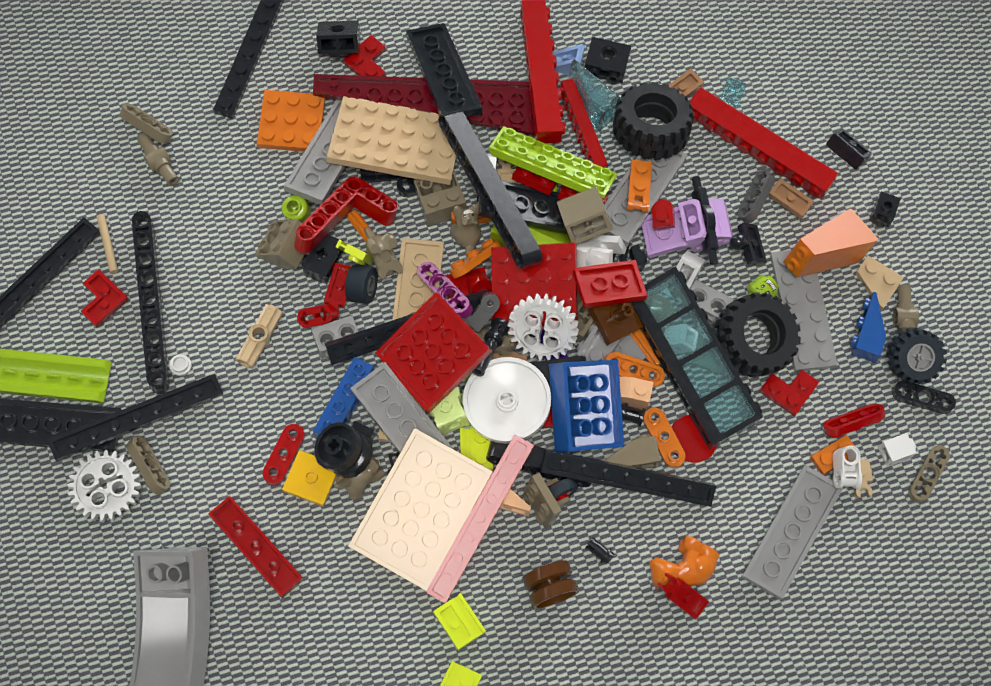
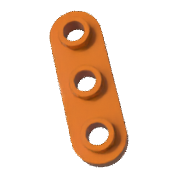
[449,238,501,278]
[603,352,665,386]
[643,407,685,469]

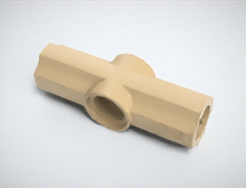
[236,304,283,369]

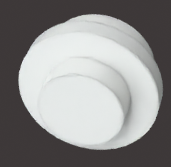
[169,354,192,376]

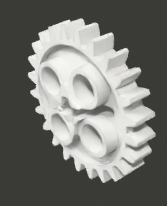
[508,294,579,361]
[67,450,142,523]

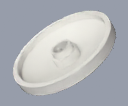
[463,357,551,444]

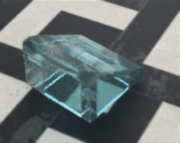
[719,77,747,107]

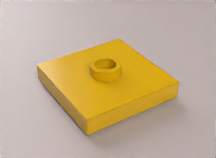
[282,450,337,507]

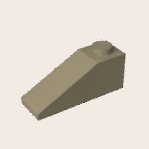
[604,434,661,469]

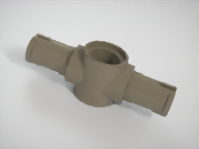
[137,133,179,186]
[893,285,919,332]

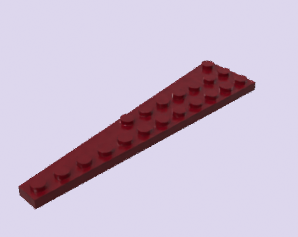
[313,74,558,135]

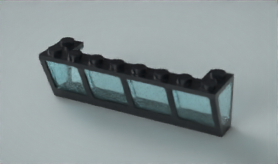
[631,266,763,450]

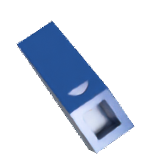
[850,292,886,363]

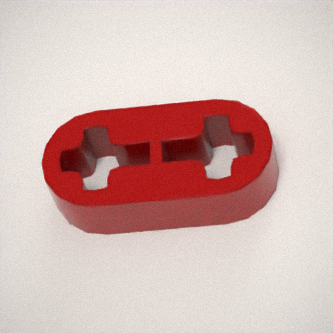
[297,304,337,328]

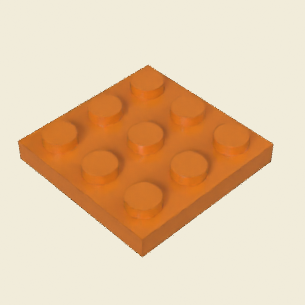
[257,90,326,152]

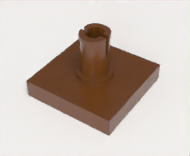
[588,302,643,346]

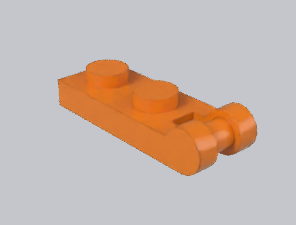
[626,159,652,213]

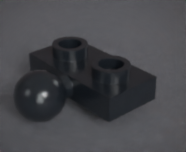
[730,223,767,266]

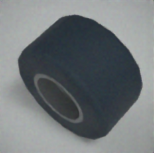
[345,264,378,304]

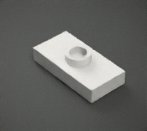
[592,235,626,254]

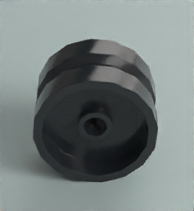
[314,422,373,479]

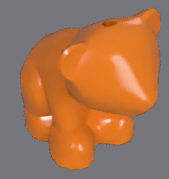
[649,535,720,590]

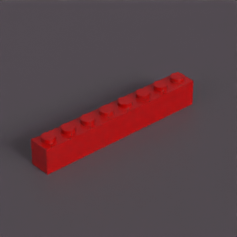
[520,0,565,143]
[689,87,839,200]

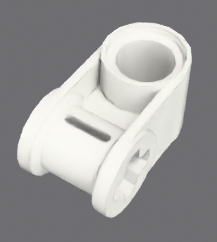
[833,446,862,489]

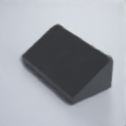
[826,128,872,170]

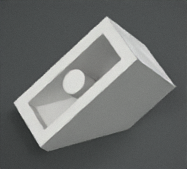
[664,250,706,302]

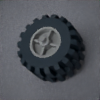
[886,328,947,384]

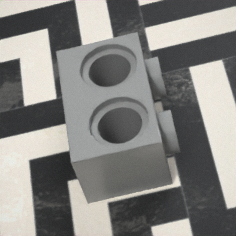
[682,280,734,326]
[311,315,358,359]

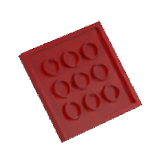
[491,242,578,330]
[375,292,492,413]

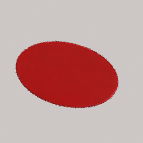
[671,415,717,463]

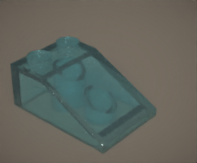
[569,59,620,132]

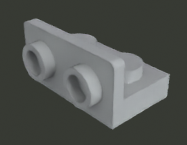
[576,322,624,361]

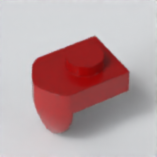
[652,199,675,231]
[467,270,492,294]

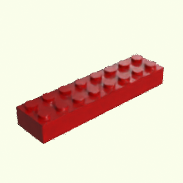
[559,78,608,168]
[208,496,303,599]

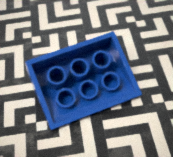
[549,359,624,452]

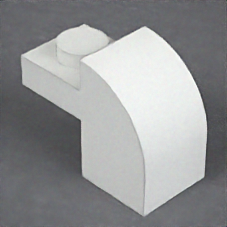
[577,238,613,267]

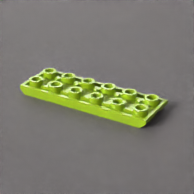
[488,126,618,199]
[0,349,112,404]

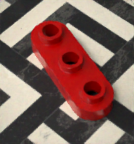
[823,404,886,438]
[262,424,305,486]

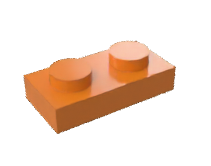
[810,434,855,475]

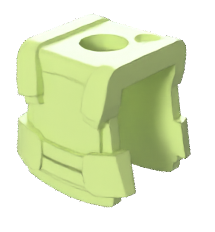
[430,386,470,436]

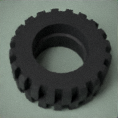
[613,82,694,160]
[715,292,801,378]

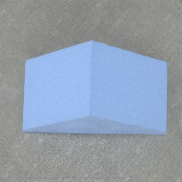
[552,44,585,77]

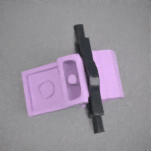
[642,176,733,265]

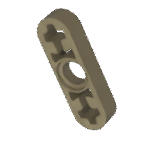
[119,104,173,144]
[126,435,170,495]
[908,445,950,503]

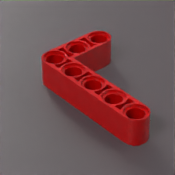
[294,176,398,253]

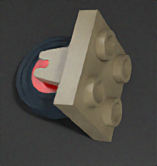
[523,473,578,529]

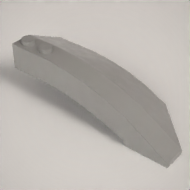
[130,547,210,686]

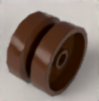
[522,560,579,609]

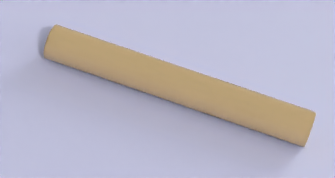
[97,214,118,274]

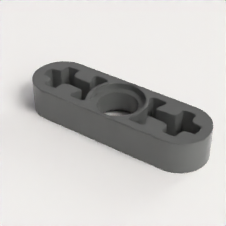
[737,169,775,223]

